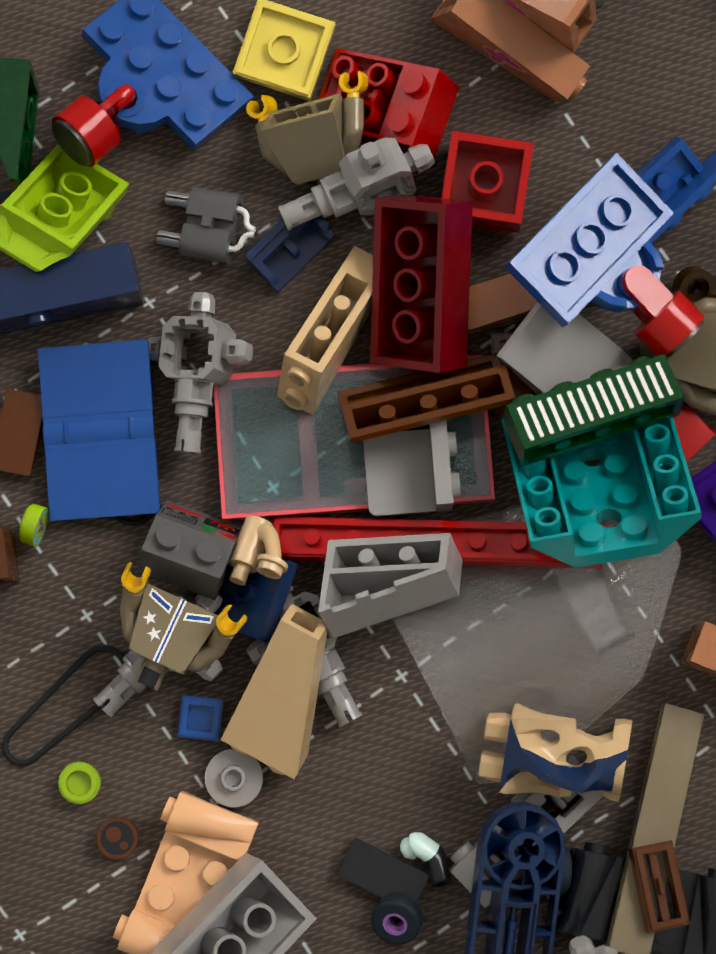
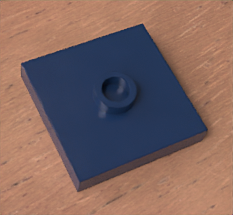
[215,553,298,643]

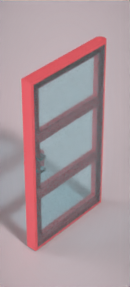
[213,355,495,521]

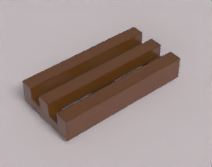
[628,840,690,933]

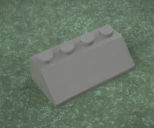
[148,853,317,954]

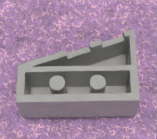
[318,533,463,638]

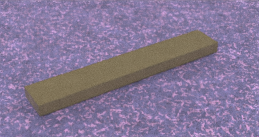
[606,703,705,954]

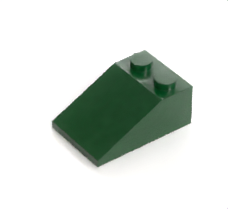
[0,58,40,191]

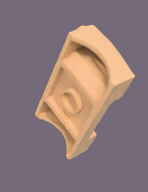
[113,791,259,954]

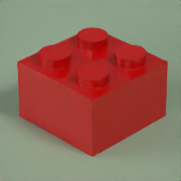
[442,131,534,233]

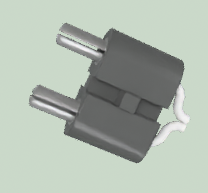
[156,187,256,264]

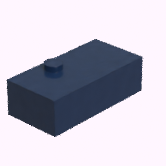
[0,242,145,335]

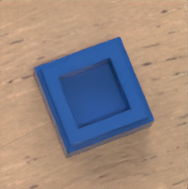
[177,695,224,741]

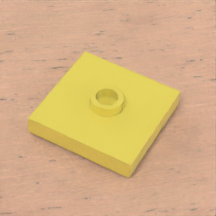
[233,0,336,101]

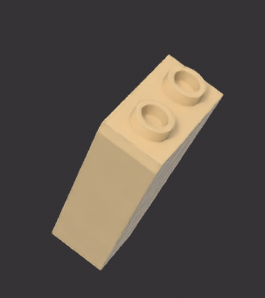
[277,246,373,415]
[221,604,328,779]

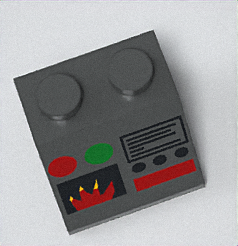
[138,500,242,600]

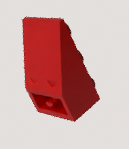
[318,48,460,158]

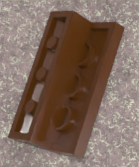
[337,353,516,443]

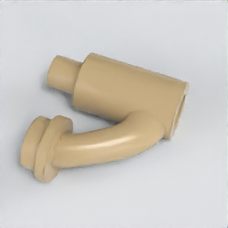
[229,515,288,585]

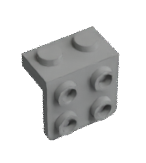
[363,420,461,517]

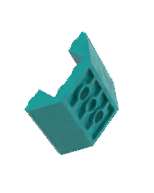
[501,418,701,568]

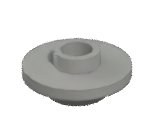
[205,749,263,807]

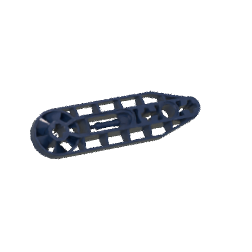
[464,801,565,954]

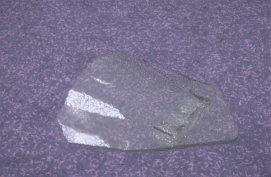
[392,506,682,784]

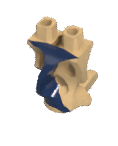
[478,703,632,802]

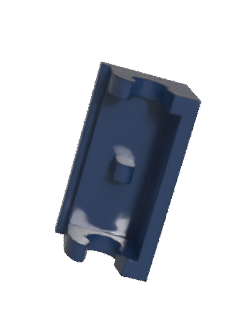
[244,216,335,293]

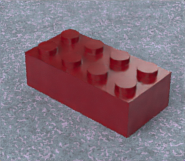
[370,194,473,373]

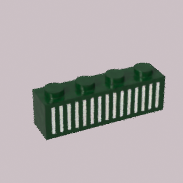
[504,354,684,467]

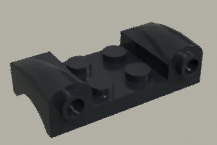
[556,842,716,954]

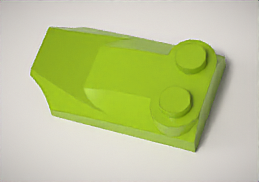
[0,144,129,272]

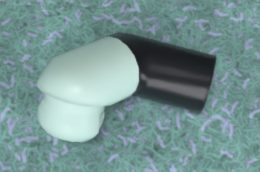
[400,832,452,888]

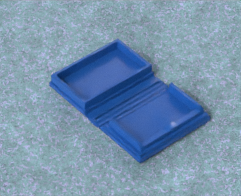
[38,339,161,521]

